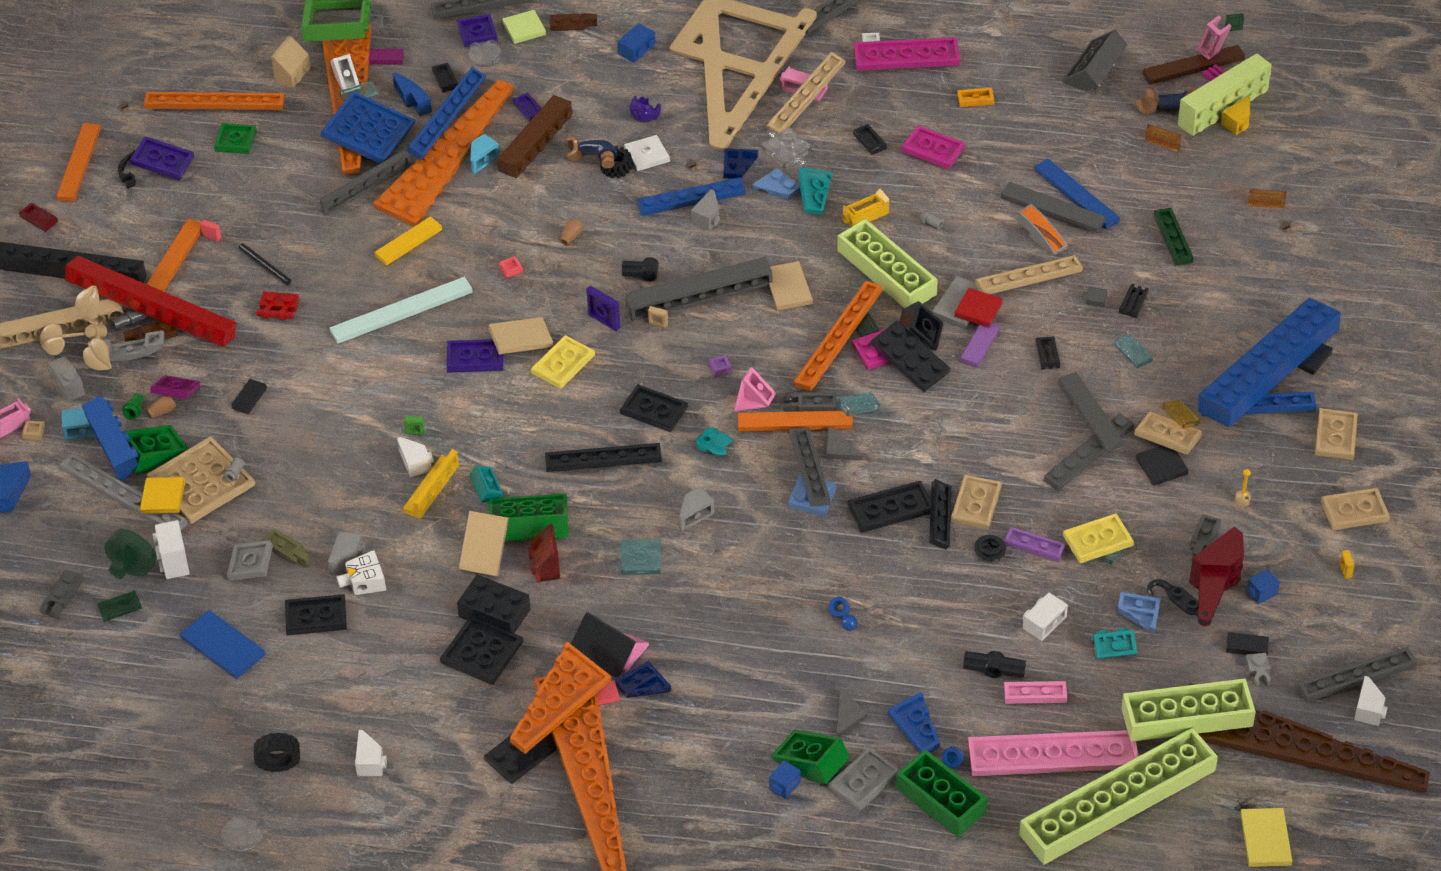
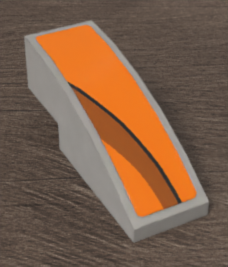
[1017,204,1068,257]

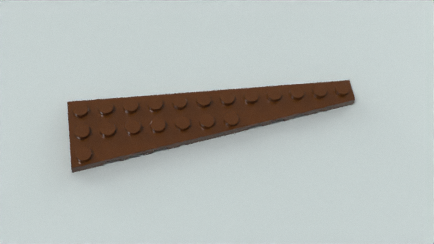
[1189,683,1430,793]

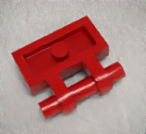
[256,291,300,320]

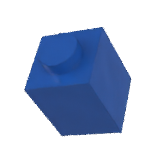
[1246,569,1280,604]
[769,760,801,799]

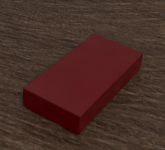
[19,203,58,232]

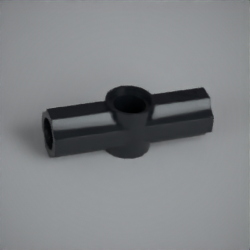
[963,651,1026,678]

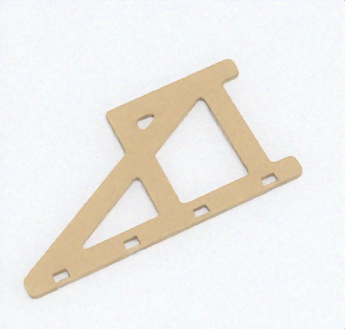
[669,0,817,151]

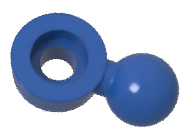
[829,597,857,631]

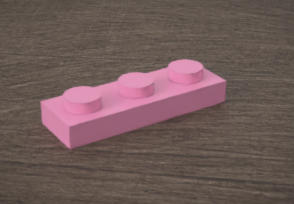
[1004,681,1067,704]

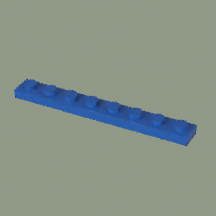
[407,67,486,160]

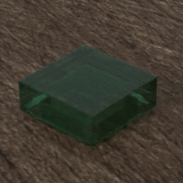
[1225,13,1244,31]

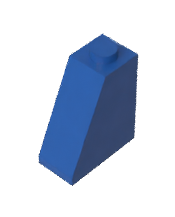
[0,461,31,513]

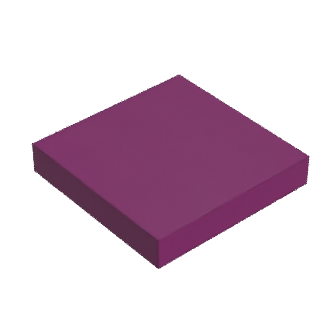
[150,375,200,399]

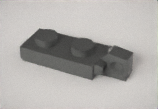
[1190,514,1221,561]

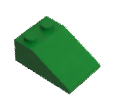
[122,425,189,474]
[771,730,849,784]

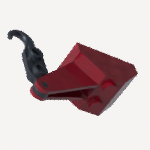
[1147,526,1244,626]

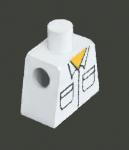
[336,550,386,595]

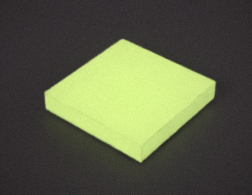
[502,10,546,44]

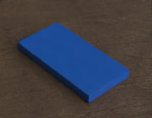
[180,610,266,680]

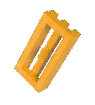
[957,88,994,107]

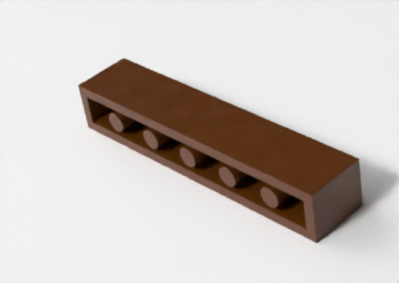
[497,95,573,179]

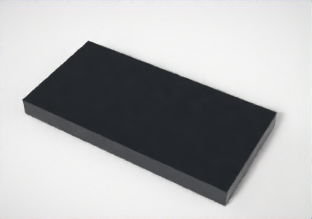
[848,480,931,533]

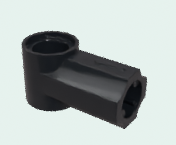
[622,257,659,282]

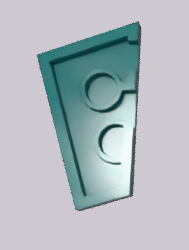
[798,167,833,215]

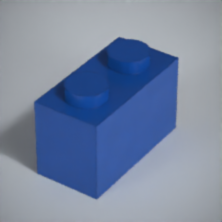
[617,23,656,63]

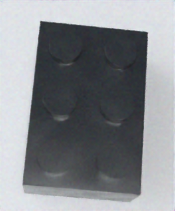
[457,574,531,633]

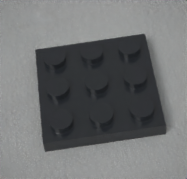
[440,615,523,685]

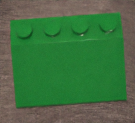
[489,493,569,542]

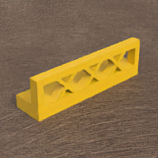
[403,449,459,519]

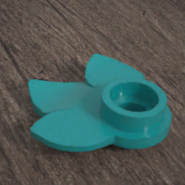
[696,428,733,456]

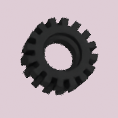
[600,146,632,178]

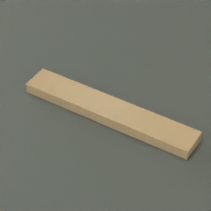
[766,52,845,137]
[975,255,1083,294]

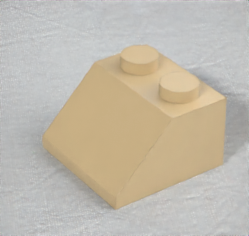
[271,36,311,88]

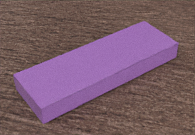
[961,323,1000,368]
[1004,527,1066,562]

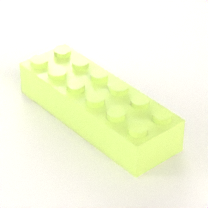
[1178,53,1272,136]
[837,219,938,308]
[1121,678,1256,742]

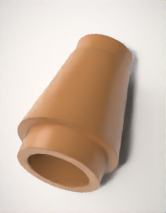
[559,219,583,246]
[147,395,176,419]

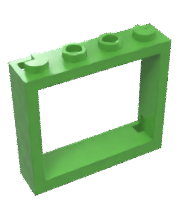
[301,0,372,42]

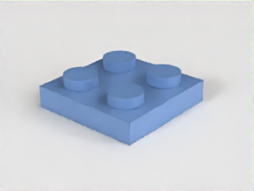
[788,474,837,516]

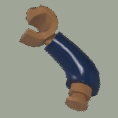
[1136,86,1199,114]
[565,137,617,168]

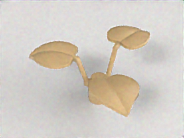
[40,285,112,370]

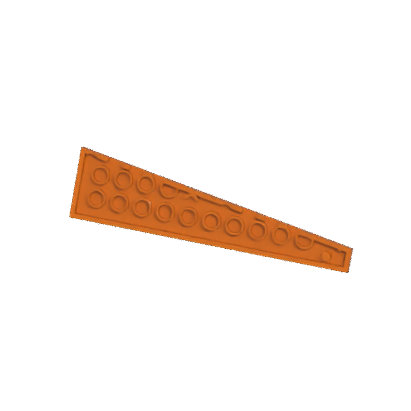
[322,23,372,175]
[373,79,513,227]
[534,676,627,871]

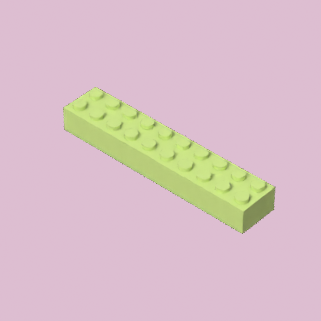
[1019,728,1218,865]

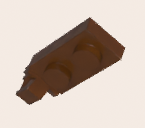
[550,13,597,31]
[123,321,178,342]

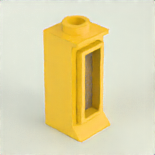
[842,189,889,227]

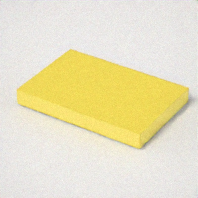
[531,335,595,389]
[1063,513,1134,564]
[1240,808,1292,867]

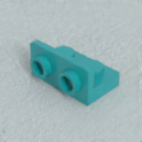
[1091,628,1138,660]

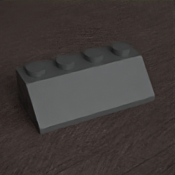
[1062,29,1127,91]

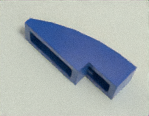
[392,73,432,116]

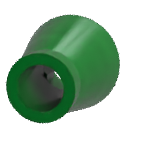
[122,393,144,420]

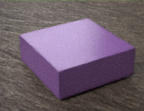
[708,355,732,377]

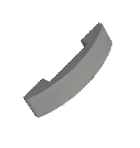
[104,330,164,361]

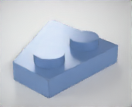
[752,168,801,200]
[1117,592,1161,633]

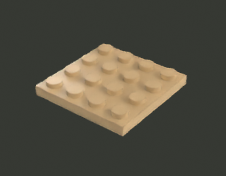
[147,436,255,524]

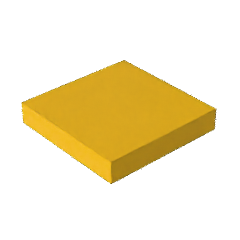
[140,477,185,514]

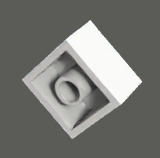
[153,520,190,579]

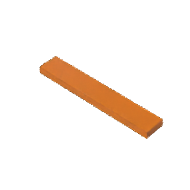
[56,123,101,202]
[147,219,202,292]
[738,410,853,432]

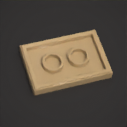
[768,261,813,311]
[489,317,553,354]
[1314,408,1358,460]
[1134,412,1202,455]
[951,474,1002,530]
[1321,488,1390,531]
[459,511,509,576]

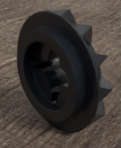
[974,535,1006,562]

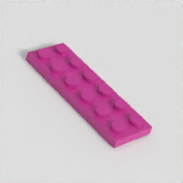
[854,37,960,71]

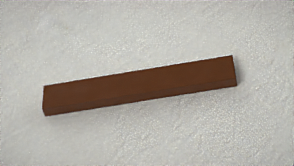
[1143,45,1245,85]

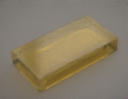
[1162,399,1200,429]

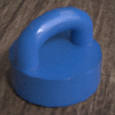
[942,746,965,768]

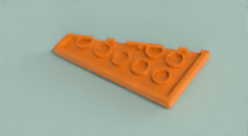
[510,642,611,754]

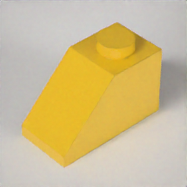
[1221,96,1250,135]

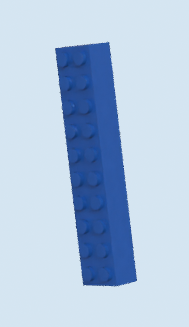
[1198,297,1341,427]

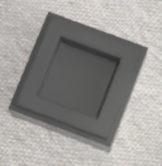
[1086,287,1107,307]

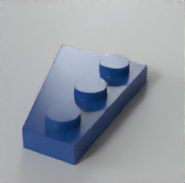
[888,692,940,753]

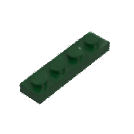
[1154,207,1194,266]

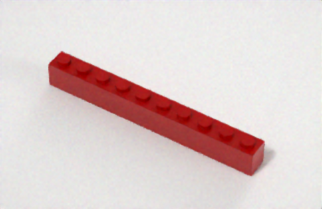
[65,256,237,347]

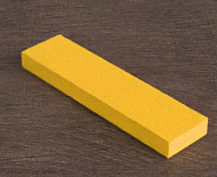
[374,216,442,266]

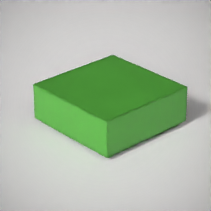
[404,416,425,435]

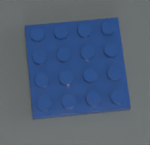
[321,91,415,164]

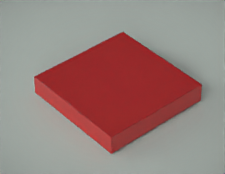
[954,288,1003,327]

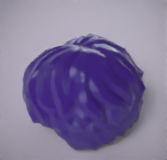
[629,96,661,123]

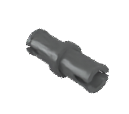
[111,310,149,330]

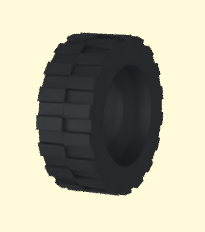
[253,733,300,772]

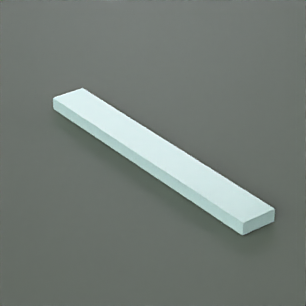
[330,277,473,344]

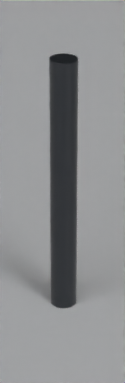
[239,243,291,285]

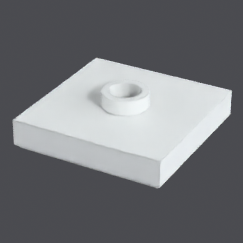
[624,135,670,171]

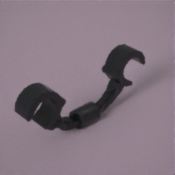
[118,150,136,188]

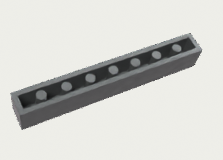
[625,257,773,321]

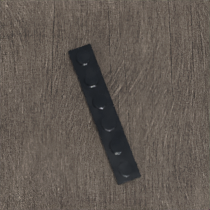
[545,443,662,472]

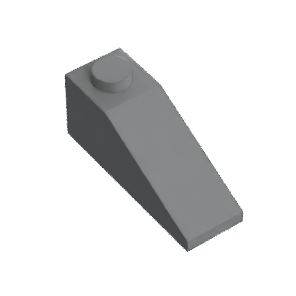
[47,356,85,402]

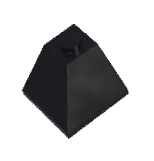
[899,301,943,351]

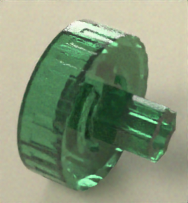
[104,529,157,579]

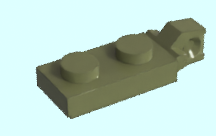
[261,528,312,567]

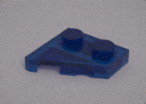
[723,149,759,179]
[615,661,671,698]

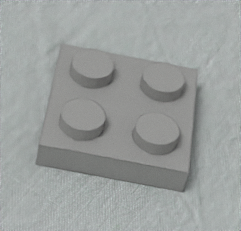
[227,540,273,581]

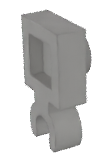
[1245,653,1270,687]

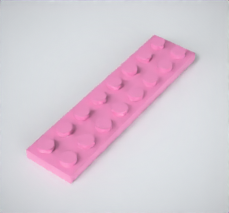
[968,730,1138,776]

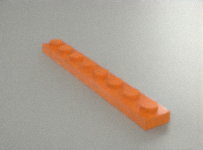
[144,92,285,110]
[794,281,883,392]

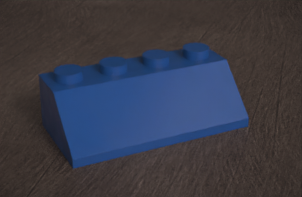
[81,395,138,481]

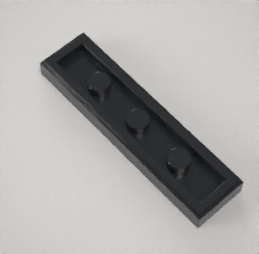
[929,479,952,550]

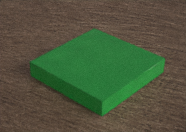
[214,123,257,154]

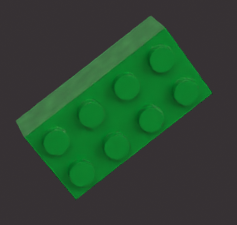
[896,749,988,837]

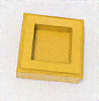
[1339,550,1355,579]

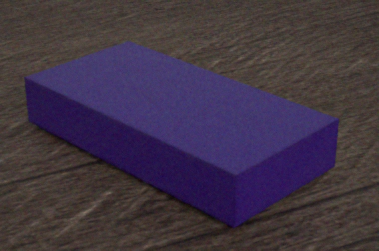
[513,93,541,122]

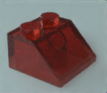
[528,524,560,582]

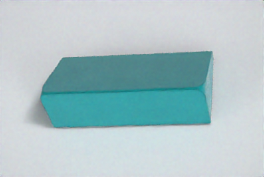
[470,465,504,502]

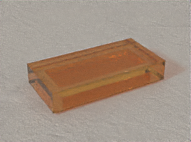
[1145,124,1182,151]
[1248,189,1286,209]

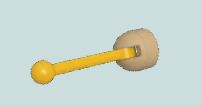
[1234,469,1251,507]

